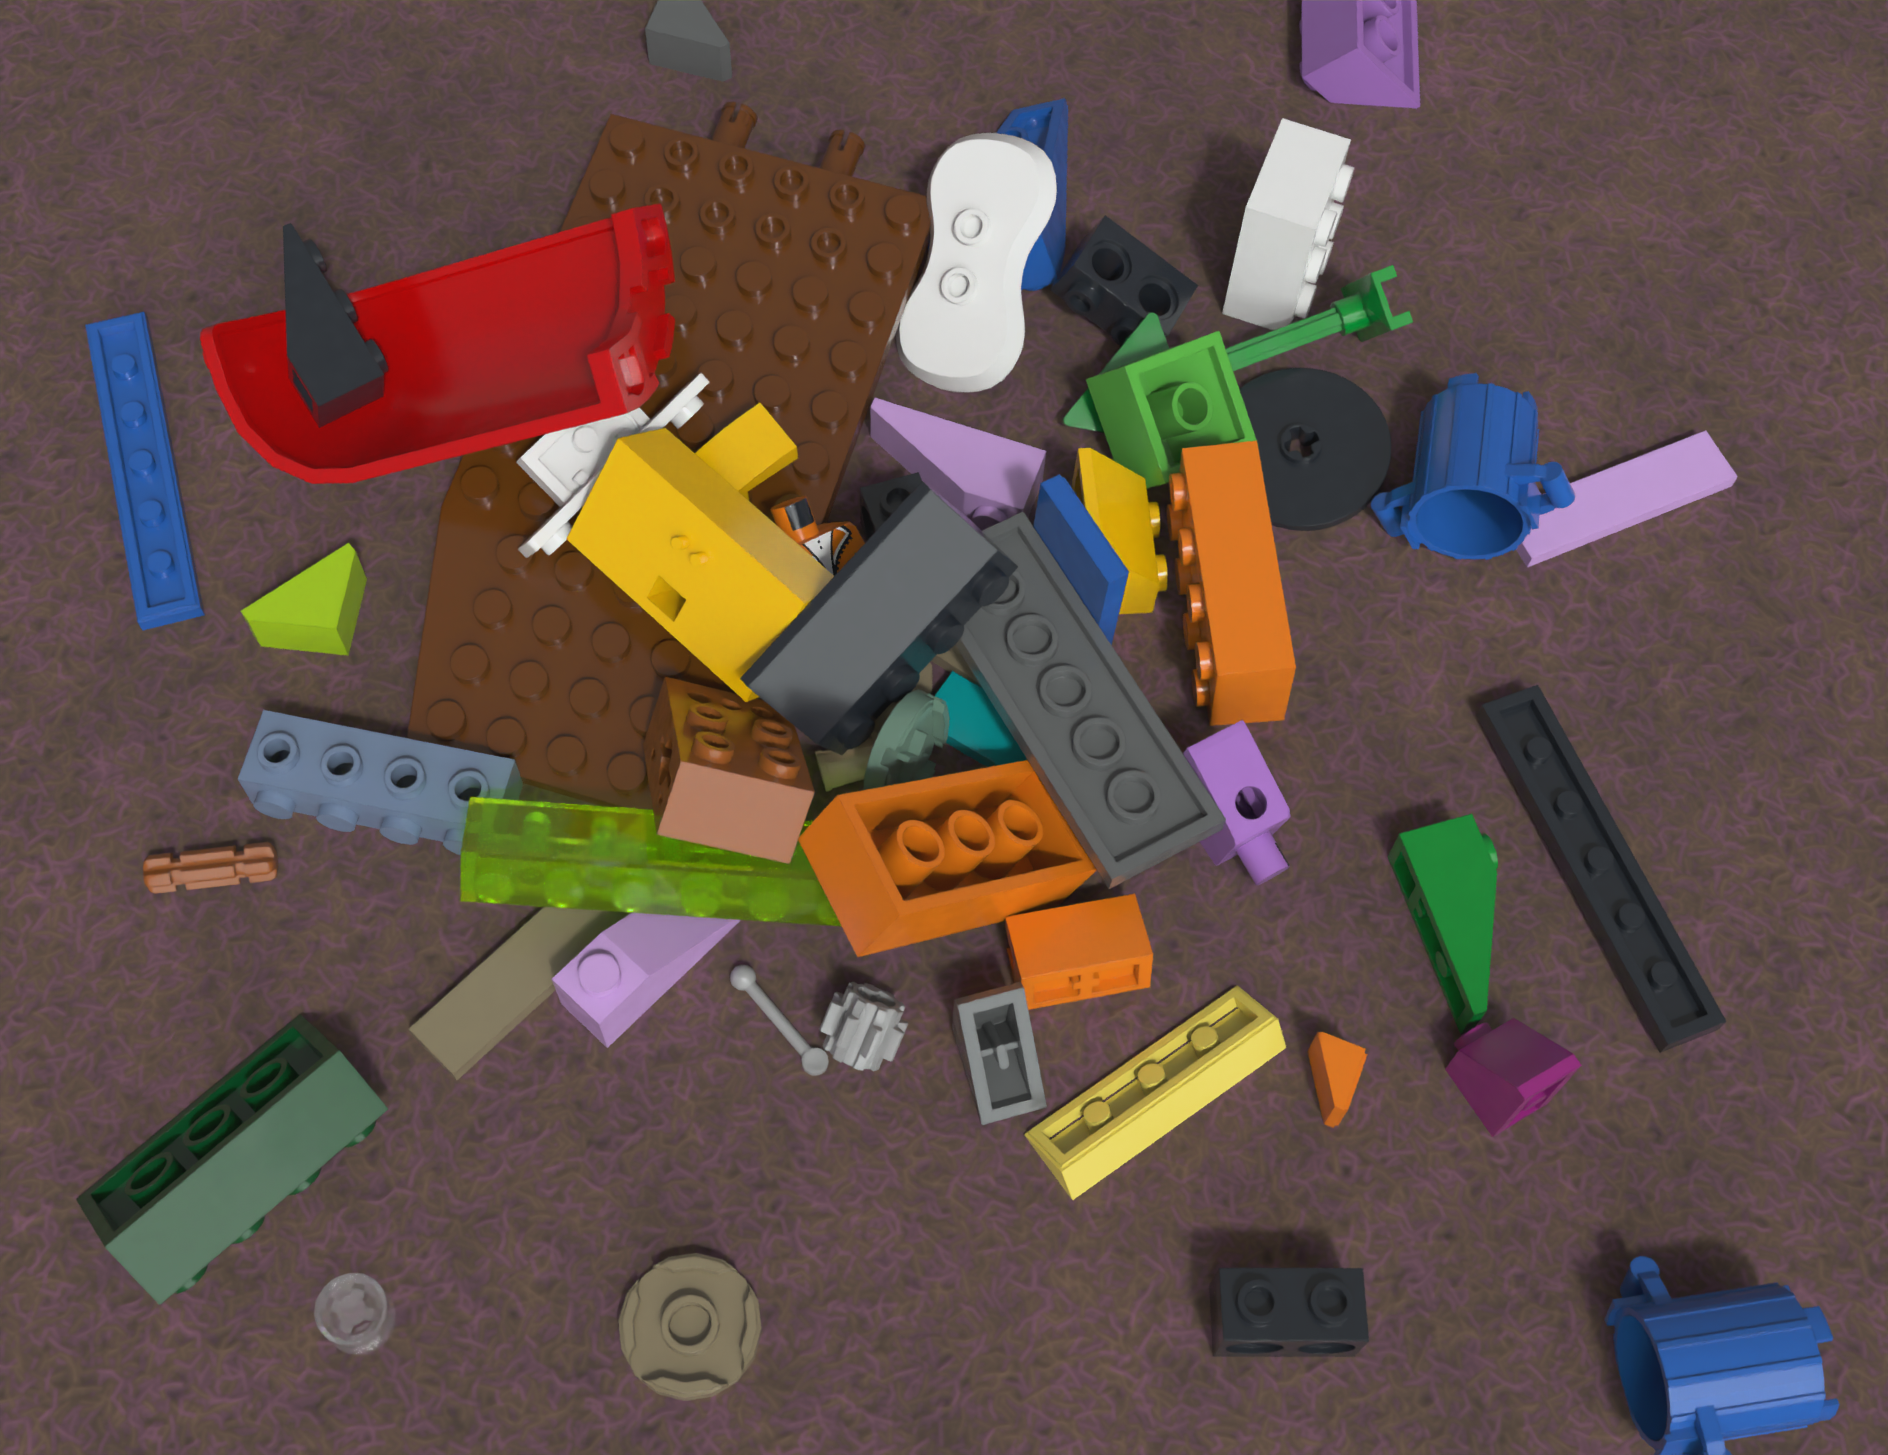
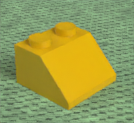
[1071,448,1168,614]

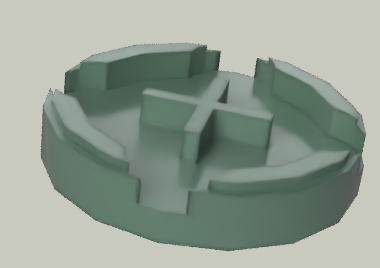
[863,689,950,790]

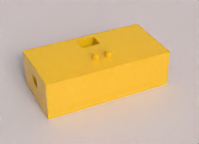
[567,428,834,702]

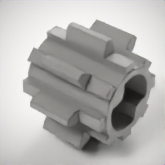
[819,982,908,1071]

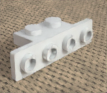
[516,373,710,558]

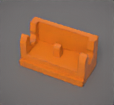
[1005,894,1153,1010]

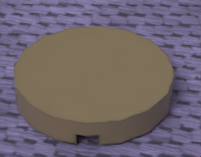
[618,1253,762,1401]

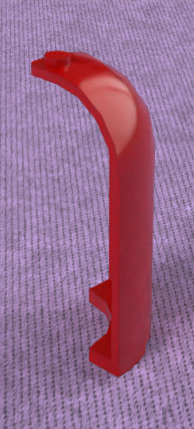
[200,203,675,484]

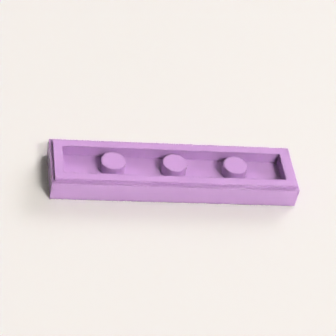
[1516,430,1738,567]

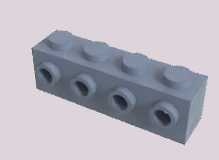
[238,710,523,857]

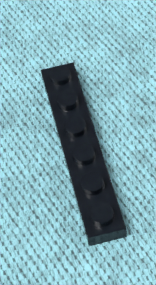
[1476,685,1727,1053]

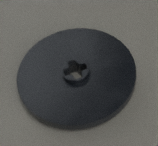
[1239,368,1392,531]

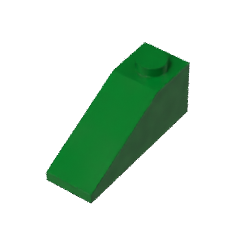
[1387,814,1498,1034]

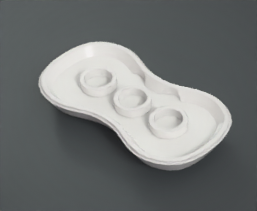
[896,133,1057,393]

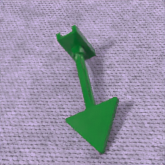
[1062,265,1413,433]

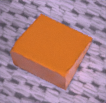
[1307,1032,1367,1128]

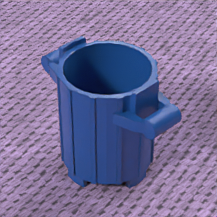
[1371,373,1576,560]
[1604,1256,1840,1455]

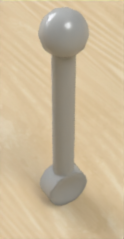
[730,965,829,1076]

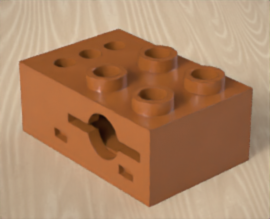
[643,677,815,864]

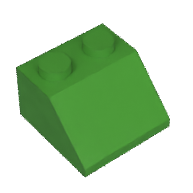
[1086,331,1257,488]

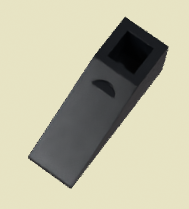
[283,223,388,428]

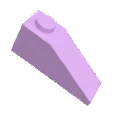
[870,398,1046,531]
[552,867,751,1048]

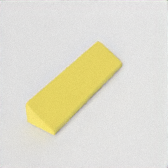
[1024,985,1286,1200]

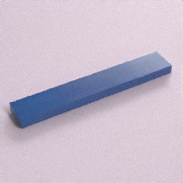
[85,312,205,631]

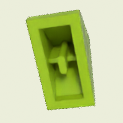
[241,543,367,656]

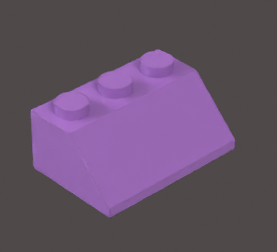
[1299,0,1420,108]

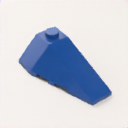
[928,98,1068,291]

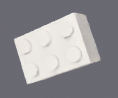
[1222,118,1355,330]

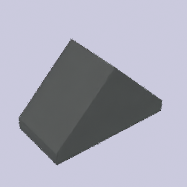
[645,0,733,82]
[952,982,1047,1125]

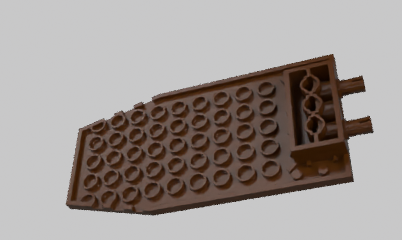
[407,101,931,818]

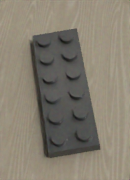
[956,512,1226,889]

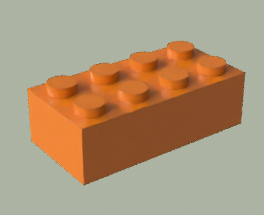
[1167,441,1296,726]
[798,760,1097,957]

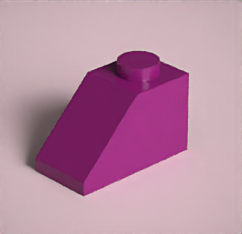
[1445,1018,1582,1137]

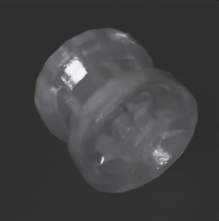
[314,1273,397,1355]

